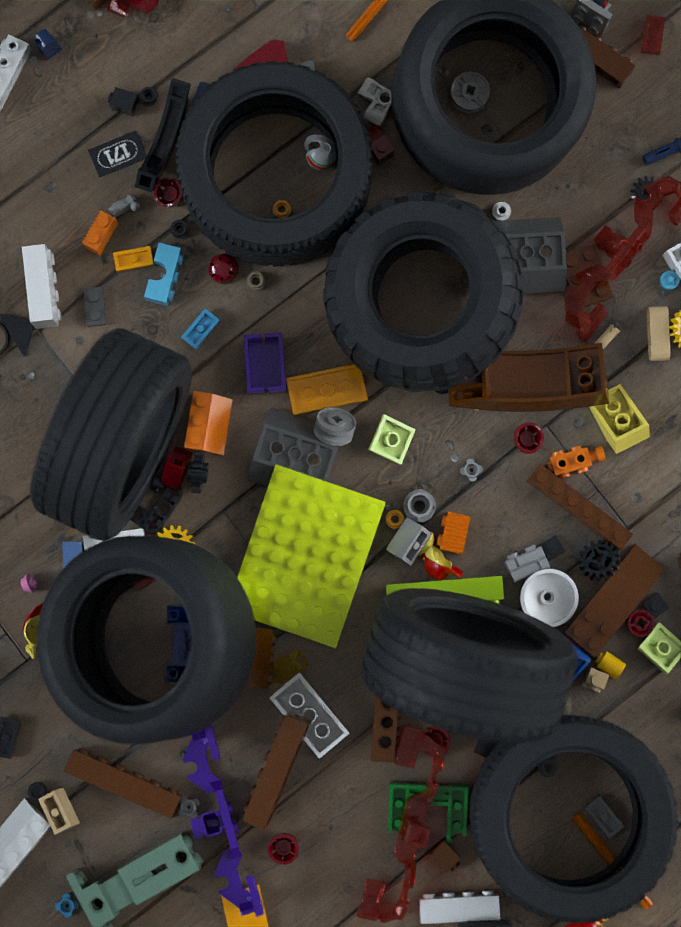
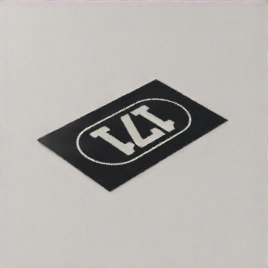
[88,130,146,178]

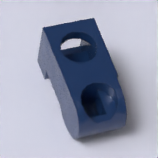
[34,29,62,60]

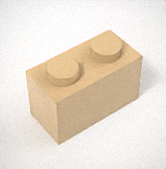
[38,788,80,835]

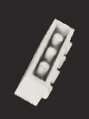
[0,34,32,111]
[419,890,500,924]

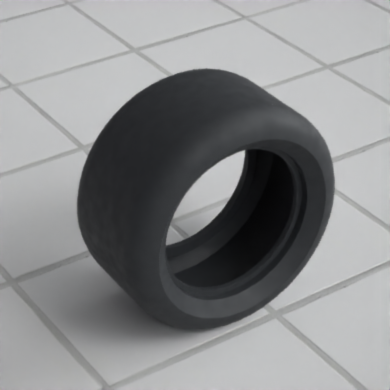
[391,0,596,195]
[37,536,256,745]

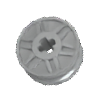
[450,71,490,114]
[313,407,356,446]

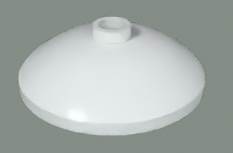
[520,569,578,627]

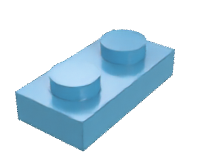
[181,308,220,350]

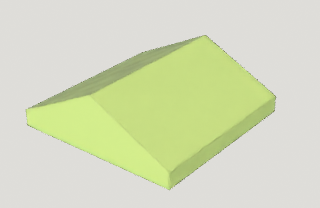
[368,414,416,464]
[638,622,681,675]

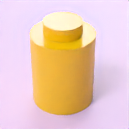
[595,651,626,680]

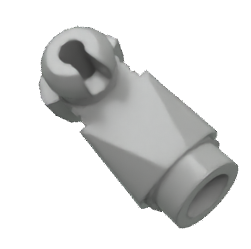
[108,195,140,218]

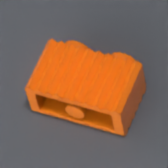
[82,211,119,256]
[436,512,471,555]

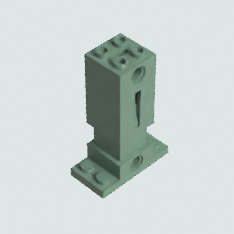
[66,831,203,927]

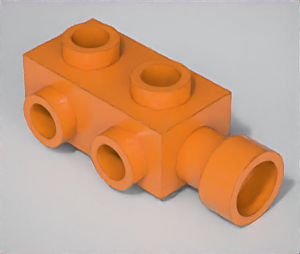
[547,445,606,479]

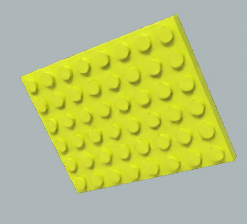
[237,464,386,648]

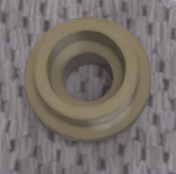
[247,271,266,291]

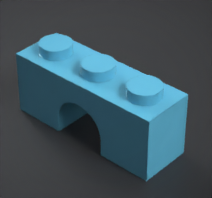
[144,243,184,306]

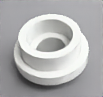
[492,202,511,221]

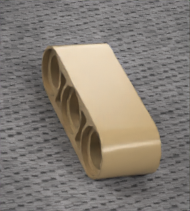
[647,306,670,361]

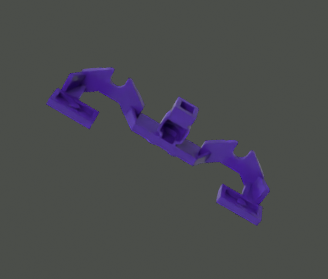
[183,725,264,917]

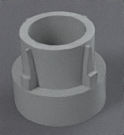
[403,489,436,523]

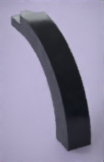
[134,78,191,193]

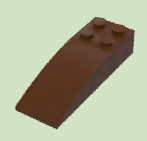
[563,544,665,658]

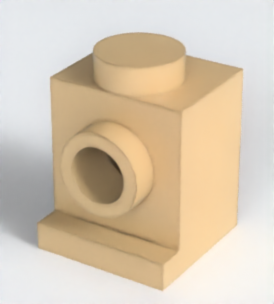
[581,668,609,693]

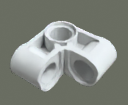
[357,77,392,127]

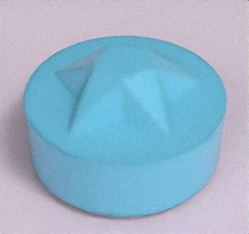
[659,271,679,290]

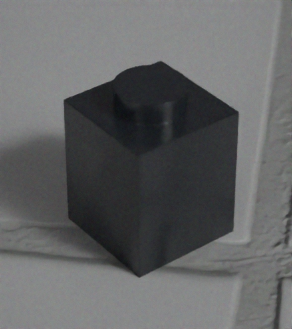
[108,87,139,117]

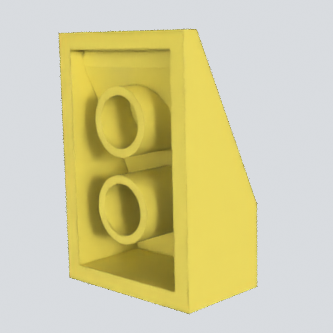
[589,384,650,454]

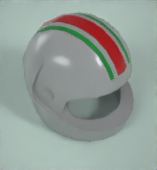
[304,135,337,171]

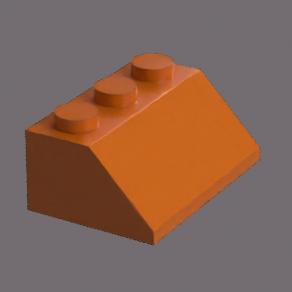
[184,391,233,456]

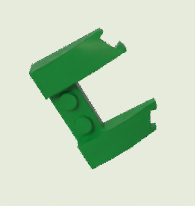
[388,781,468,843]

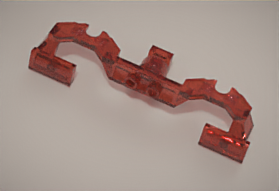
[565,176,681,343]
[357,725,445,923]

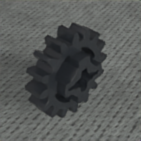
[187,451,209,494]
[578,540,621,582]

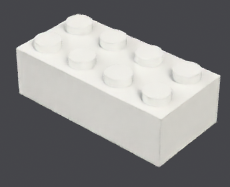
[22,244,61,329]
[270,673,349,759]

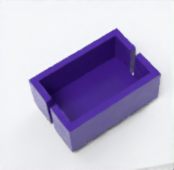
[244,332,286,395]

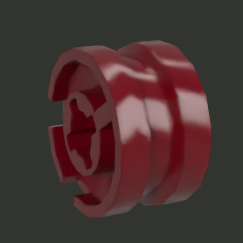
[626,610,655,637]

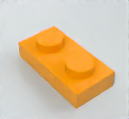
[113,246,154,272]

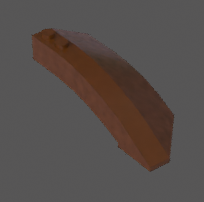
[448,343,609,412]

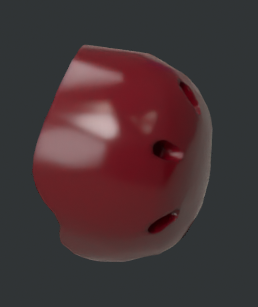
[154,177,183,208]
[208,253,239,284]
[513,422,544,454]
[420,726,450,757]
[267,832,299,865]

